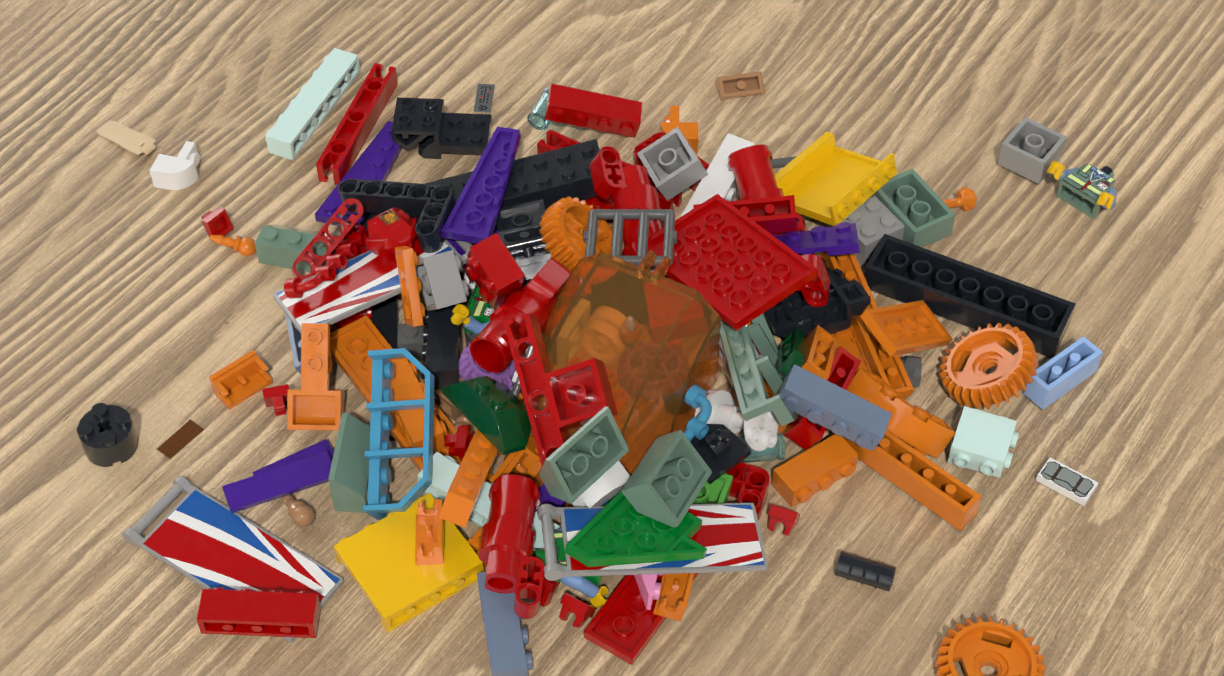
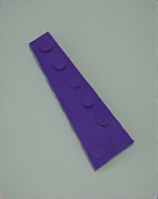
[315,121,403,226]
[441,127,521,244]
[772,222,860,256]

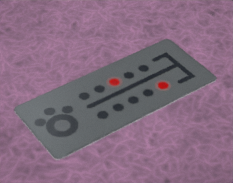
[474,84,495,112]

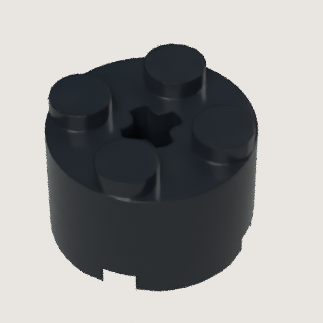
[77,403,138,467]

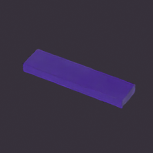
[222,452,332,514]

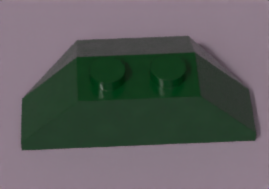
[441,376,531,455]

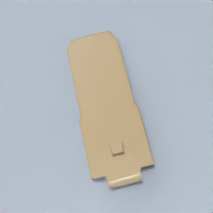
[96,121,157,156]

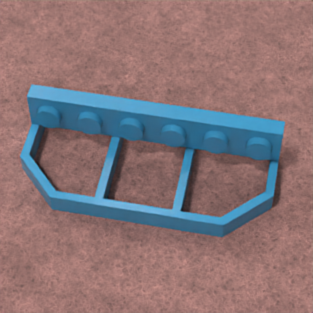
[363,348,434,520]

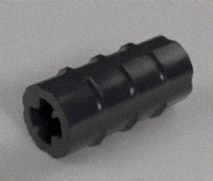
[835,551,896,592]

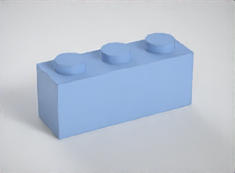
[1024,336,1103,410]

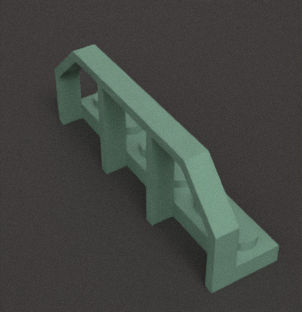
[715,314,798,426]

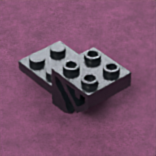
[391,97,492,159]
[497,199,551,289]

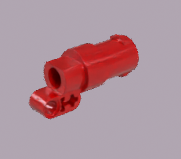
[728,144,808,236]
[590,146,661,270]
[470,257,573,373]
[478,474,545,619]

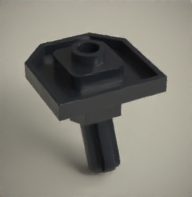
[690,424,751,484]

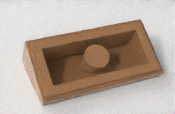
[715,71,765,100]

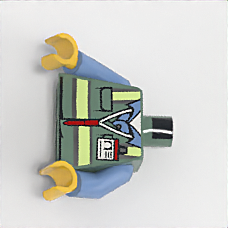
[1046,161,1117,219]

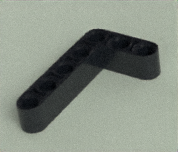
[338,179,456,253]

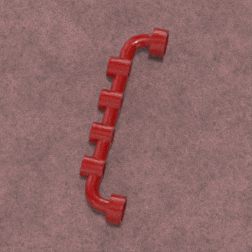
[284,221,368,299]

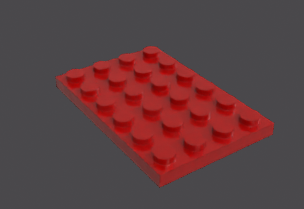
[647,194,818,331]

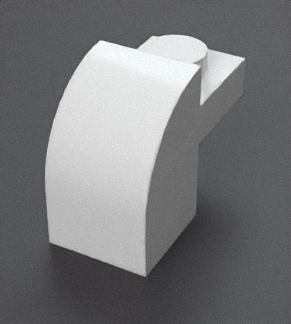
[149,141,200,190]
[572,460,630,508]

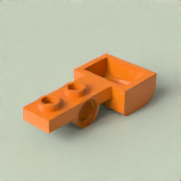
[287,323,345,431]

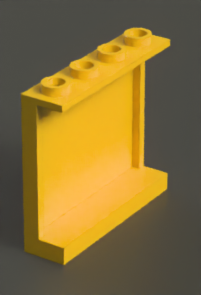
[775,131,897,226]
[333,493,484,633]

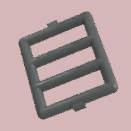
[583,209,677,266]

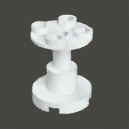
[695,389,779,451]

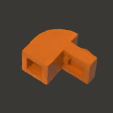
[660,106,698,156]

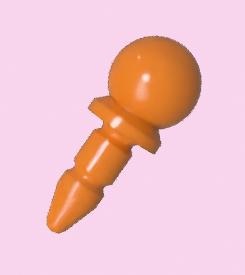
[209,235,256,256]

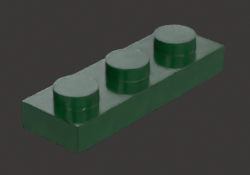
[778,327,805,375]

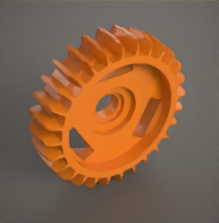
[540,197,622,287]
[940,323,1039,410]
[935,616,1046,676]

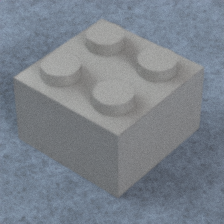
[997,117,1067,184]
[637,127,708,201]
[841,196,905,266]
[415,250,469,311]

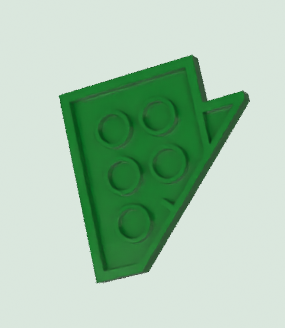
[565,491,707,567]

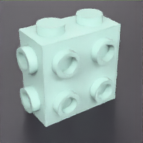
[948,406,1019,478]

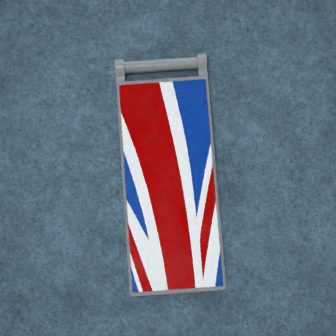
[273,236,473,333]
[122,476,344,643]
[537,503,768,581]

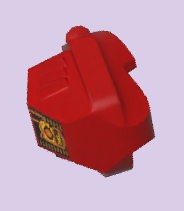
[365,207,418,257]

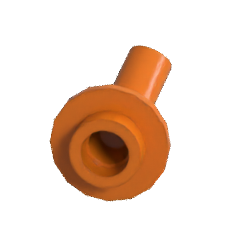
[942,187,977,211]

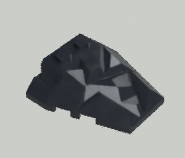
[764,253,871,339]

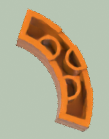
[847,368,956,459]

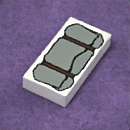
[1036,457,1099,507]

